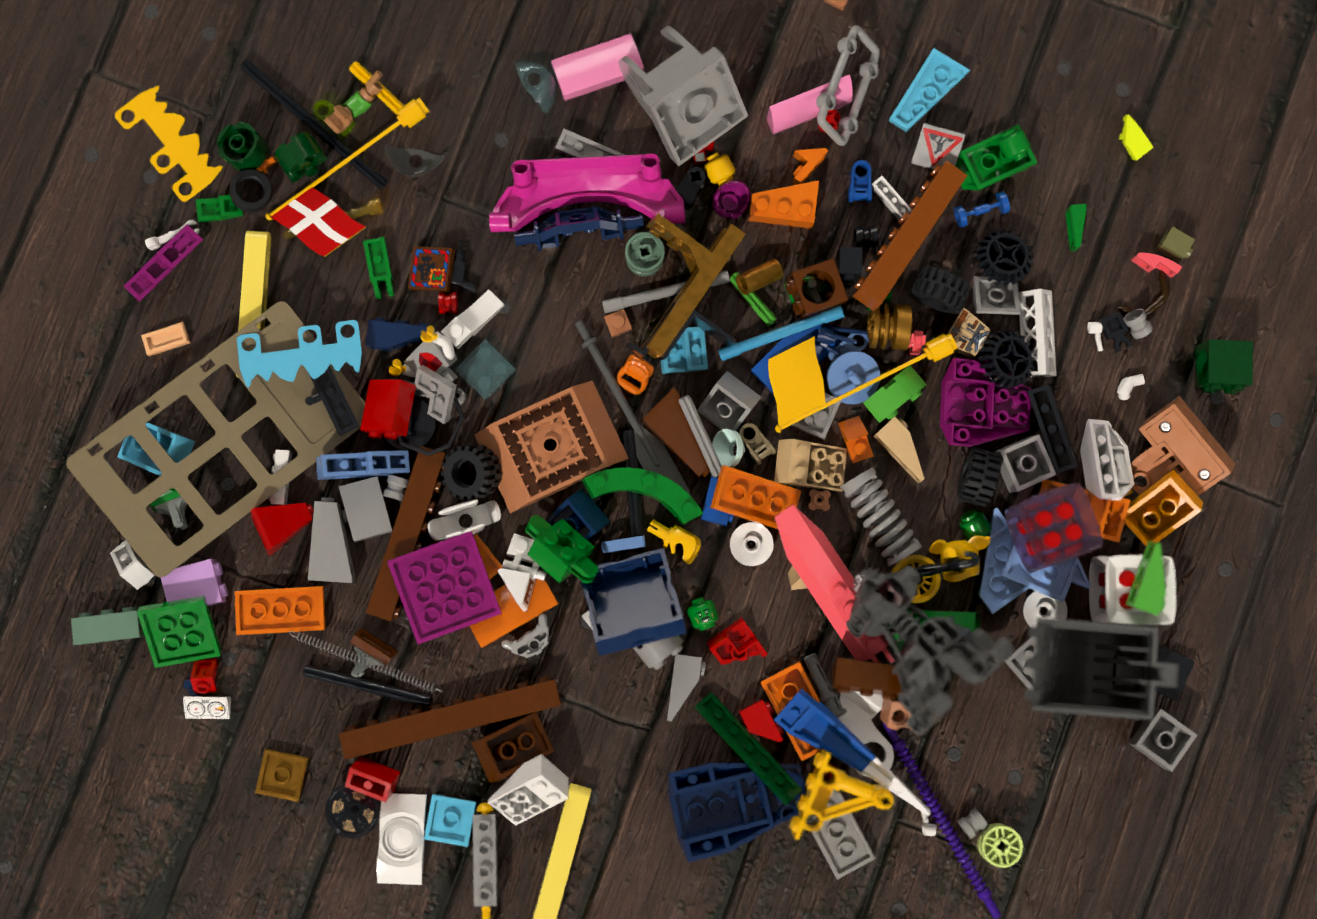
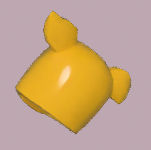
[928,536,991,582]

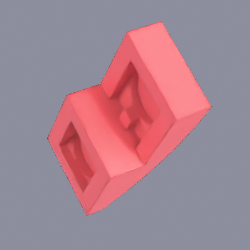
[1131,253,1182,278]

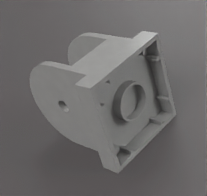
[618,26,748,166]

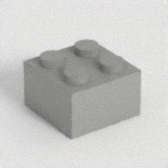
[993,434,1056,493]
[1129,708,1197,771]

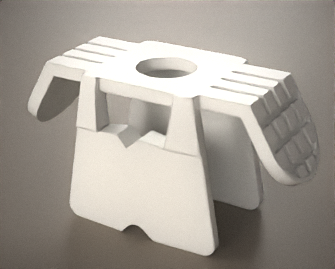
[428,499,501,541]

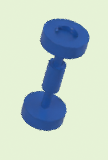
[954,191,1010,228]

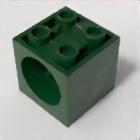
[1195,339,1253,394]

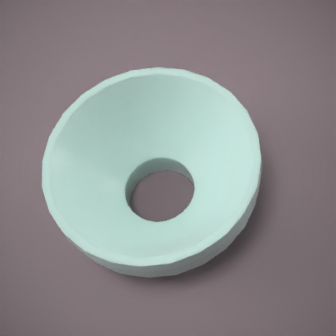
[712,429,745,468]

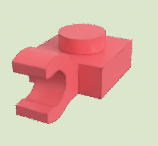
[908,330,926,356]

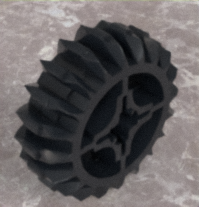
[975,228,1034,286]
[978,330,1036,389]

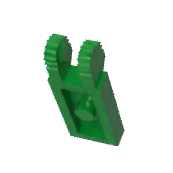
[363,236,395,299]

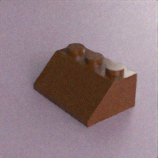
[831,658,902,700]

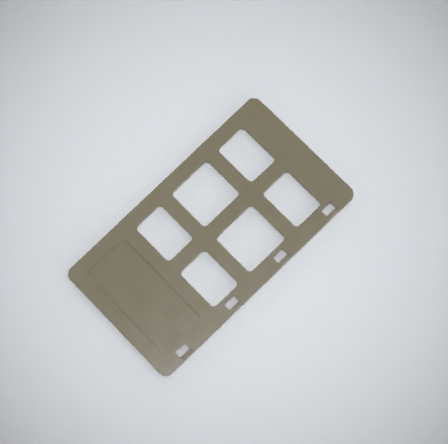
[66,301,365,577]

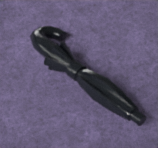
[914,551,979,577]

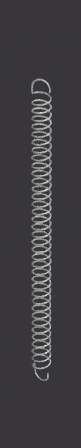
[289,631,443,693]

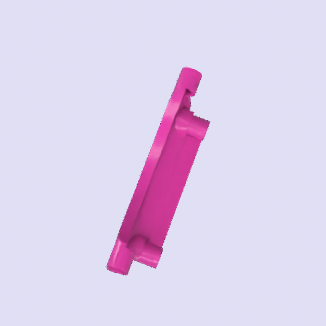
[489,153,685,232]

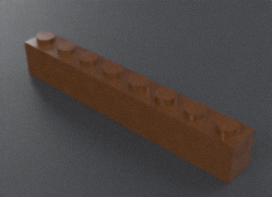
[366,446,447,621]

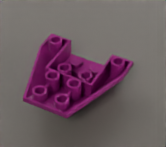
[940,358,1031,447]

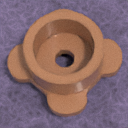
[808,489,831,511]

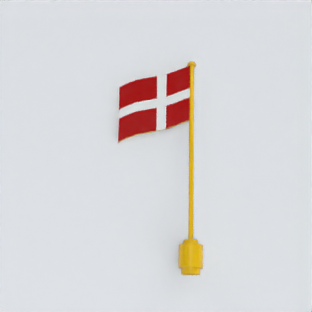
[265,97,430,257]

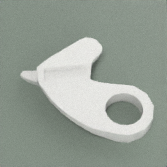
[838,691,894,777]

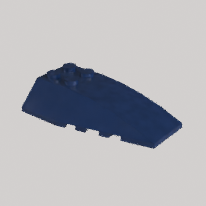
[668,763,806,862]

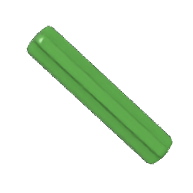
[730,272,777,326]

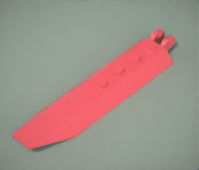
[775,504,895,664]

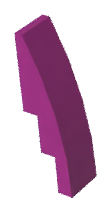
[123,224,203,302]

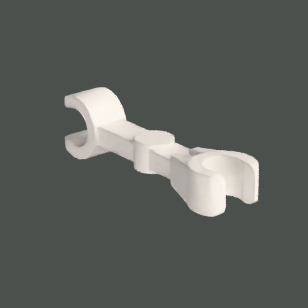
[145,220,200,250]

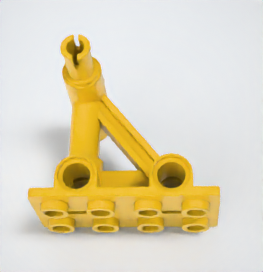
[789,749,893,840]

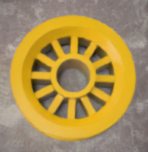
[891,555,941,603]

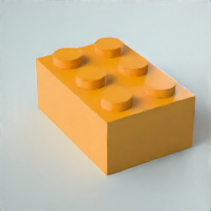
[1125,469,1203,546]

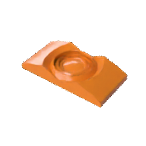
[1038,479,1131,543]

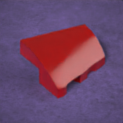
[706,617,768,665]

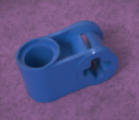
[848,160,872,203]

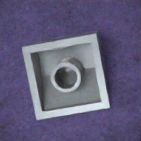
[697,371,762,431]

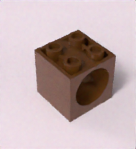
[785,258,848,320]

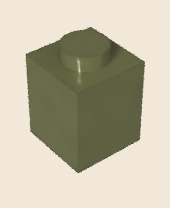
[1156,226,1195,262]

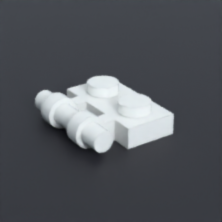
[502,533,546,581]

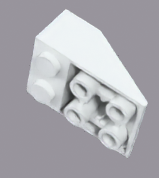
[488,754,569,825]

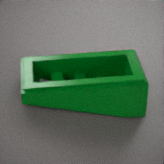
[1065,204,1087,252]

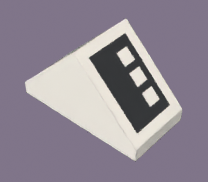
[497,568,536,612]

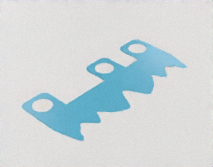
[237,320,362,388]

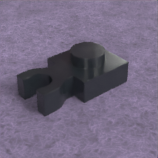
[1098,311,1133,353]

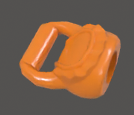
[617,354,654,395]

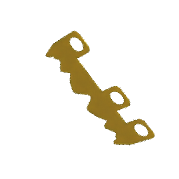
[115,86,223,202]

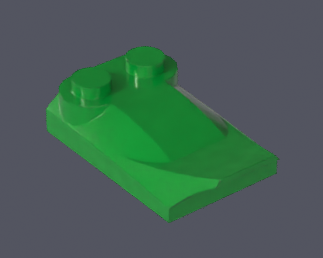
[955,124,1037,191]

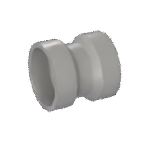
[1124,309,1153,339]
[383,475,409,501]
[957,808,988,839]

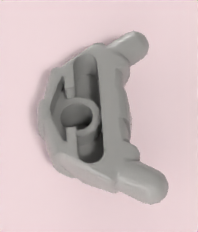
[501,614,550,658]

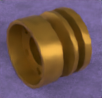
[867,303,912,350]

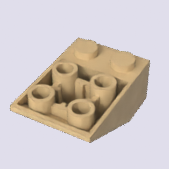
[774,439,847,492]

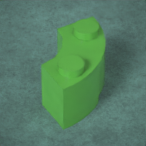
[863,365,926,423]

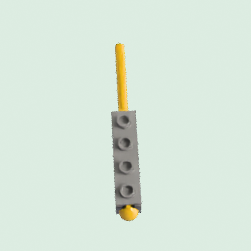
[473,802,499,919]

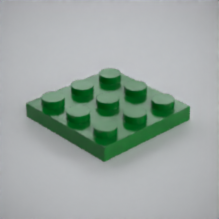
[137,595,222,668]

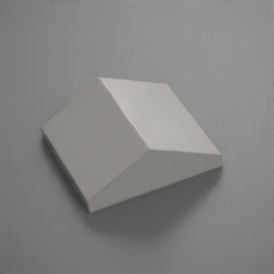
[973,276,1020,315]

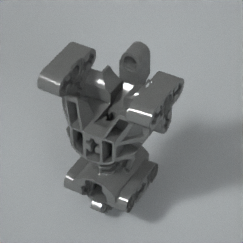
[846,566,1014,736]

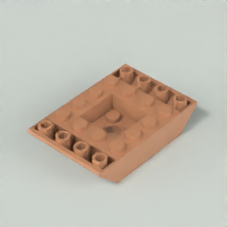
[474,381,629,514]

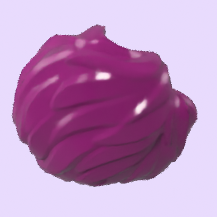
[712,180,751,219]

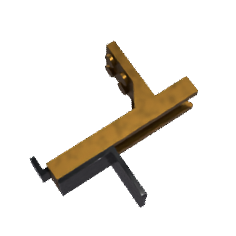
[625,213,746,361]

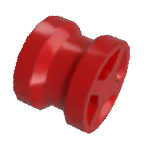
[818,109,841,134]
[438,292,458,314]

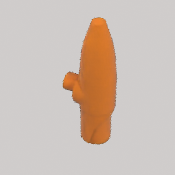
[257,156,276,174]

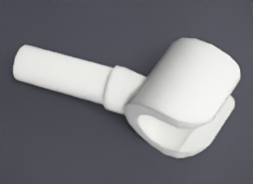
[1087,322,1103,352]
[921,811,936,836]

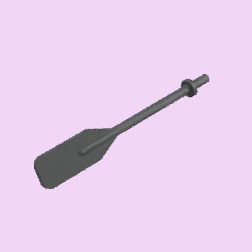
[575,320,691,508]

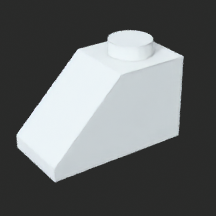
[110,540,154,590]

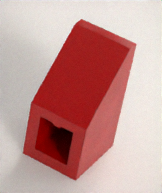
[739,699,784,742]

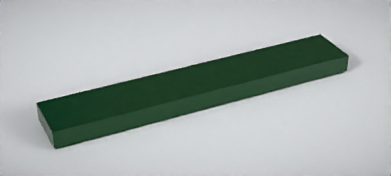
[694,692,803,806]

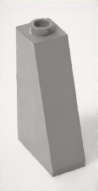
[308,498,356,583]

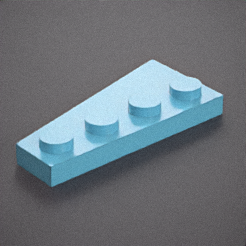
[889,48,970,132]

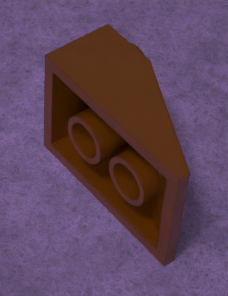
[471,712,555,782]

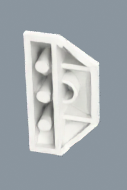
[1080,419,1134,501]

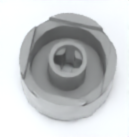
[632,635,683,670]

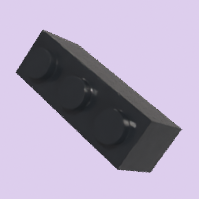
[834,247,862,290]

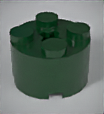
[217,122,269,171]
[274,132,327,182]

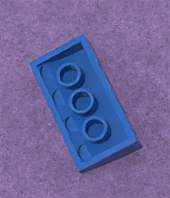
[751,317,841,395]

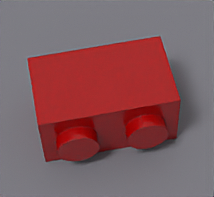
[345,756,400,802]

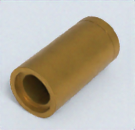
[736,259,783,295]

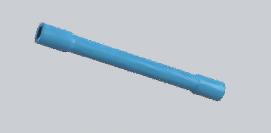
[718,304,845,361]

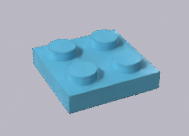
[424,794,477,847]

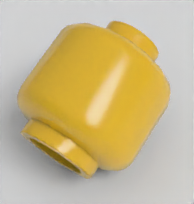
[704,152,735,186]

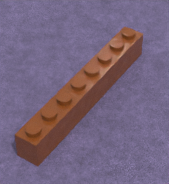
[853,160,967,312]

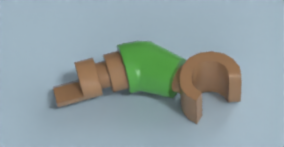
[324,70,383,134]

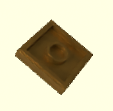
[255,749,309,802]

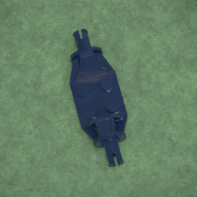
[514,206,644,251]

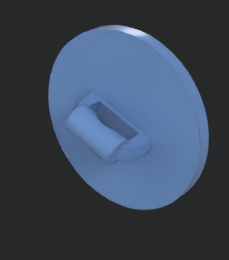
[826,351,880,404]

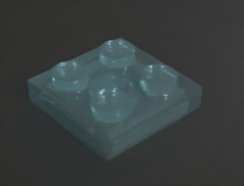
[455,339,516,400]

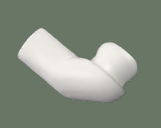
[1117,374,1145,400]

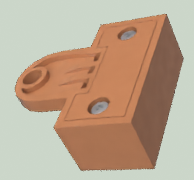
[1131,396,1235,496]

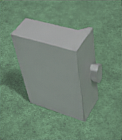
[339,476,392,543]

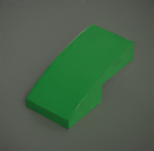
[195,194,243,222]

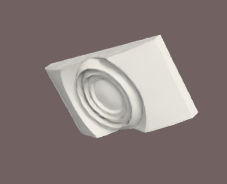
[377,793,427,885]

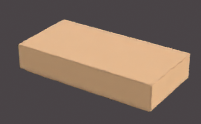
[141,322,190,356]

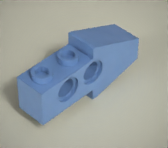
[316,451,410,480]

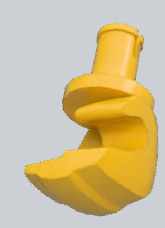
[647,519,701,565]

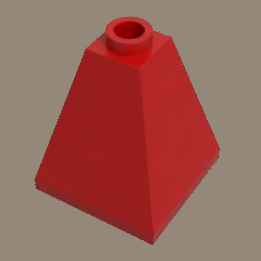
[250,503,314,556]

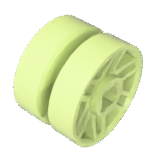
[977,823,1023,868]

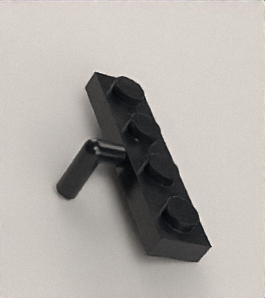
[305,366,359,436]

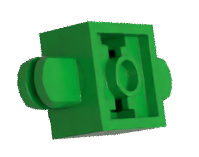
[525,515,599,583]

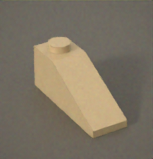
[873,417,925,483]

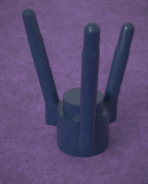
[816,324,867,356]

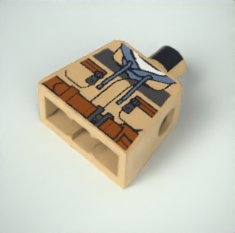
[946,308,991,359]

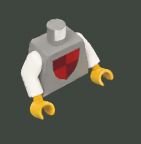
[389,326,458,383]

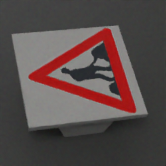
[911,123,965,169]

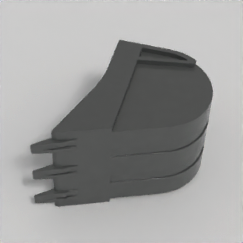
[1025,617,1179,720]

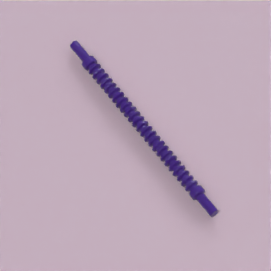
[882,723,1001,919]

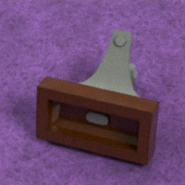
[350,628,398,678]

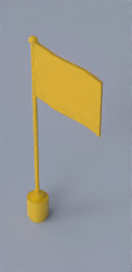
[768,333,957,433]

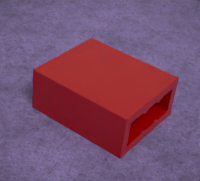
[360,379,416,439]

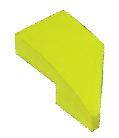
[1119,115,1153,160]

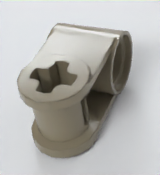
[738,423,776,466]

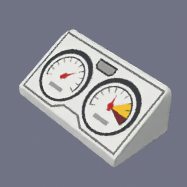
[183,696,231,719]

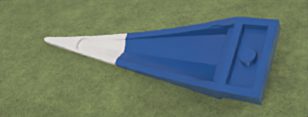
[774,688,931,815]

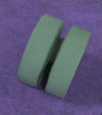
[625,232,665,276]

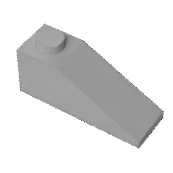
[667,654,705,721]

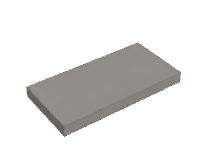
[795,789,876,880]

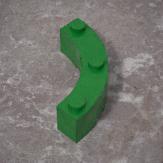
[582,467,703,525]

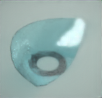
[514,61,556,113]

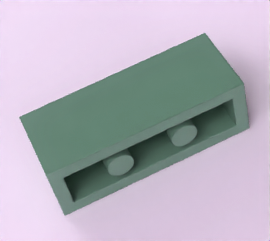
[71,607,145,645]

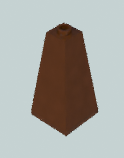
[643,388,711,478]

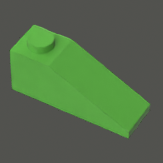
[1126,541,1166,616]

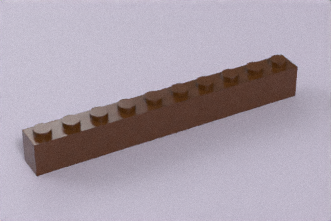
[339,676,562,760]

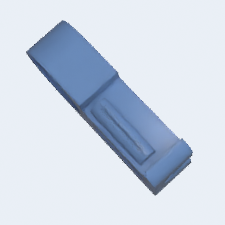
[827,333,868,362]
[601,536,646,553]

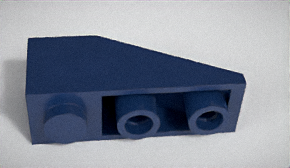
[365,317,436,351]

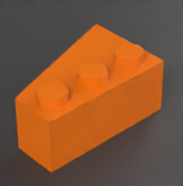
[748,181,819,229]

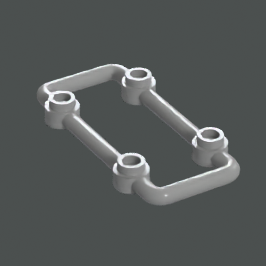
[816,25,880,146]

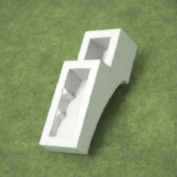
[441,290,505,349]

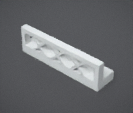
[1018,289,1057,377]

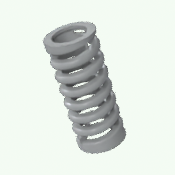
[840,467,922,567]

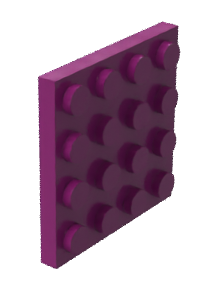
[387,531,502,644]

